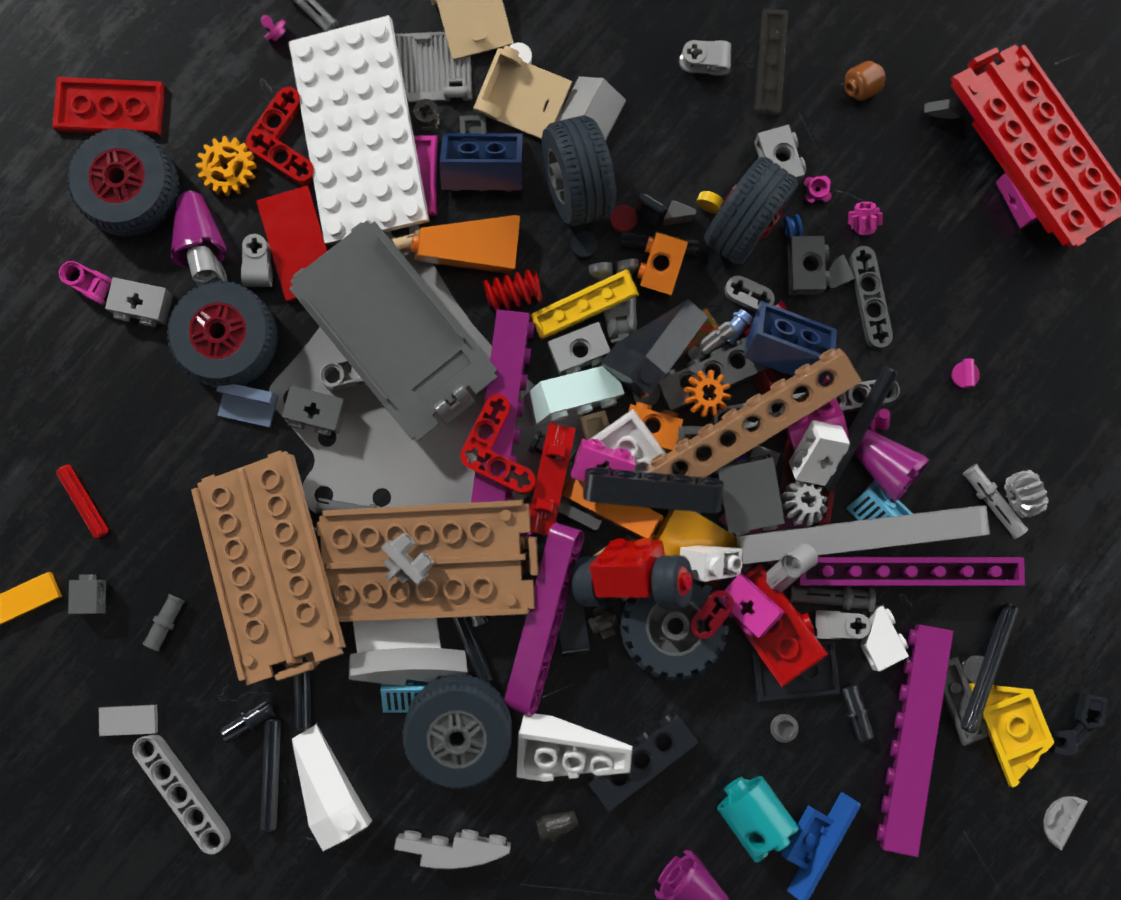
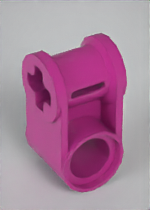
[59,261,112,306]

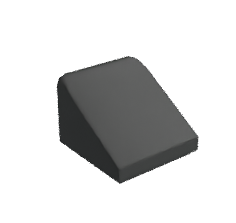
[663,200,697,225]

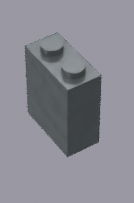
[716,454,785,536]

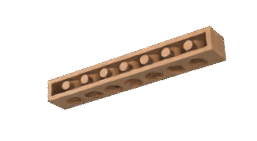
[647,348,862,477]

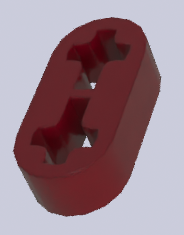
[690,590,734,639]

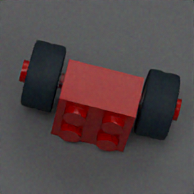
[572,538,693,607]

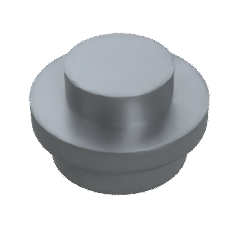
[770,714,799,743]

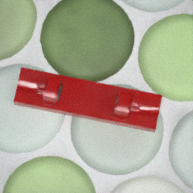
[530,423,576,536]

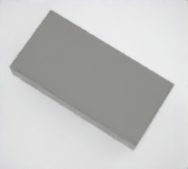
[99,705,158,736]

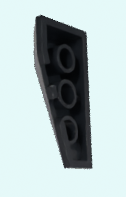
[600,299,708,399]

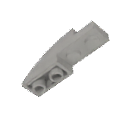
[395,829,511,869]

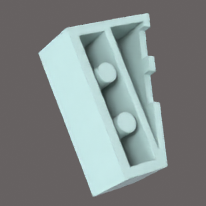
[524,366,624,426]

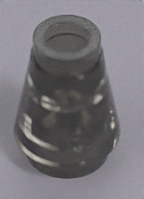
[535,810,579,843]

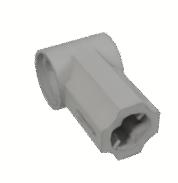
[766,544,818,592]

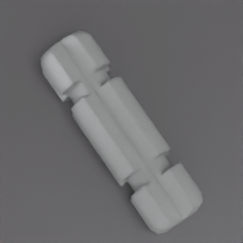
[688,322,736,361]

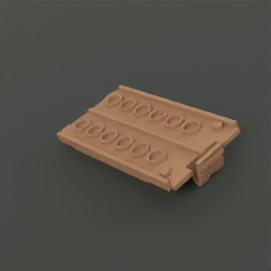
[191,451,346,685]
[317,500,539,622]

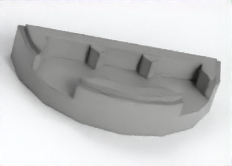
[1043,796,1088,851]

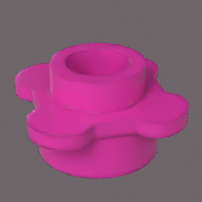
[804,176,832,203]

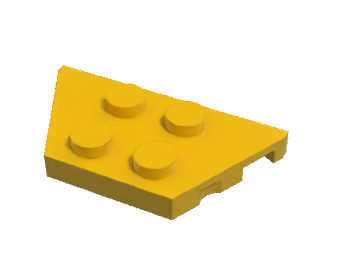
[969,683,1054,787]

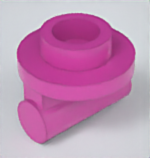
[261,15,286,41]
[952,359,980,389]
[869,409,890,432]

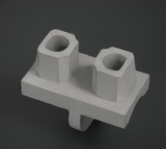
[381,533,435,584]

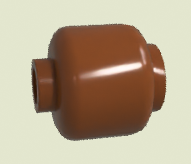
[844,61,886,101]

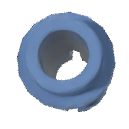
[725,309,753,345]

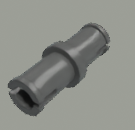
[142,594,185,651]

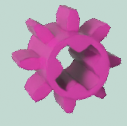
[848,202,883,235]

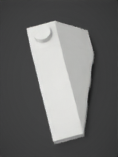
[517,714,632,781]
[292,724,372,851]

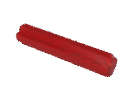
[56,465,109,539]

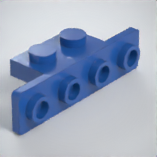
[781,793,861,900]

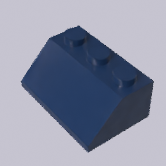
[440,133,523,192]
[744,301,837,384]

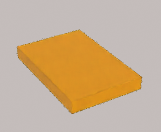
[653,509,738,588]

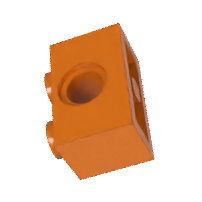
[637,232,688,295]
[628,402,683,453]

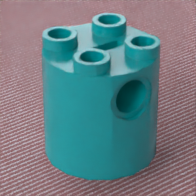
[717,776,799,863]

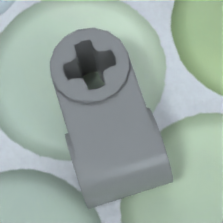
[679,40,731,75]
[241,234,273,287]
[186,246,228,287]
[320,359,366,391]
[815,610,871,639]

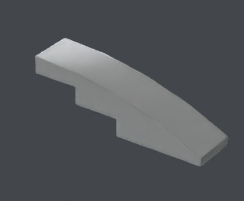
[349,648,467,686]

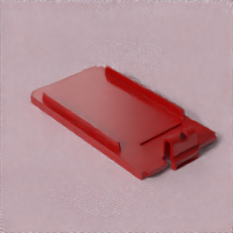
[950,44,1121,248]

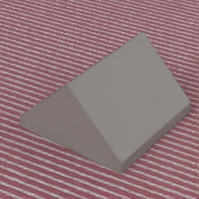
[556,77,626,140]

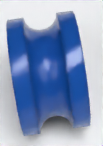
[783,214,803,240]

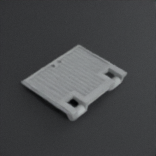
[395,32,472,103]

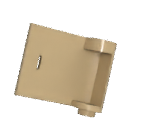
[431,0,513,60]
[473,46,572,139]

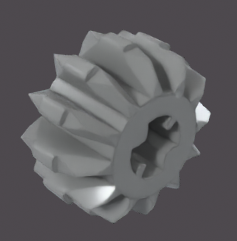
[1004,470,1049,518]
[780,480,828,527]

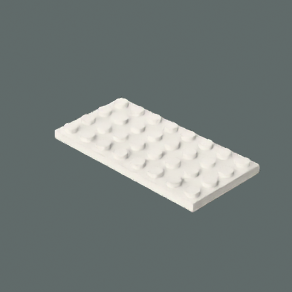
[289,15,430,246]

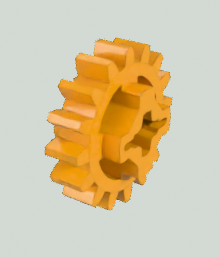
[196,136,257,196]

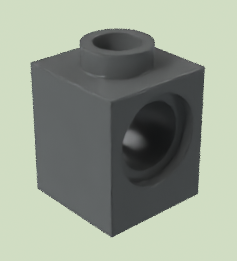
[68,575,106,614]

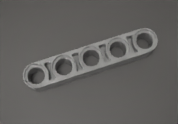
[133,734,231,854]

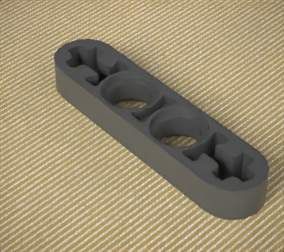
[849,246,893,350]

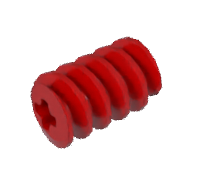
[483,270,542,312]

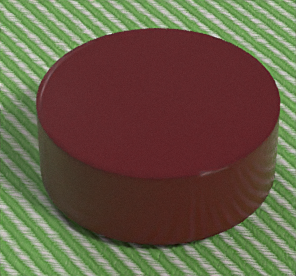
[610,205,638,233]

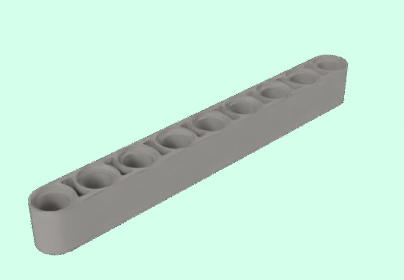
[736,506,990,564]

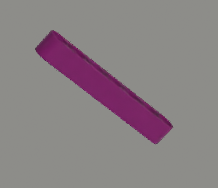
[504,523,584,717]

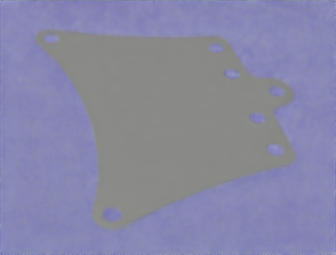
[269,225,600,516]

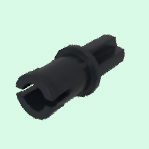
[841,685,874,742]
[220,700,276,743]

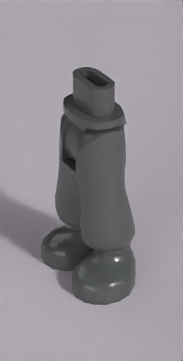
[588,259,640,346]

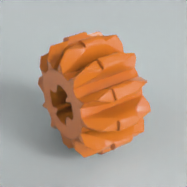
[684,370,731,417]

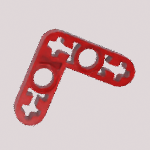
[246,87,314,185]
[460,394,536,494]

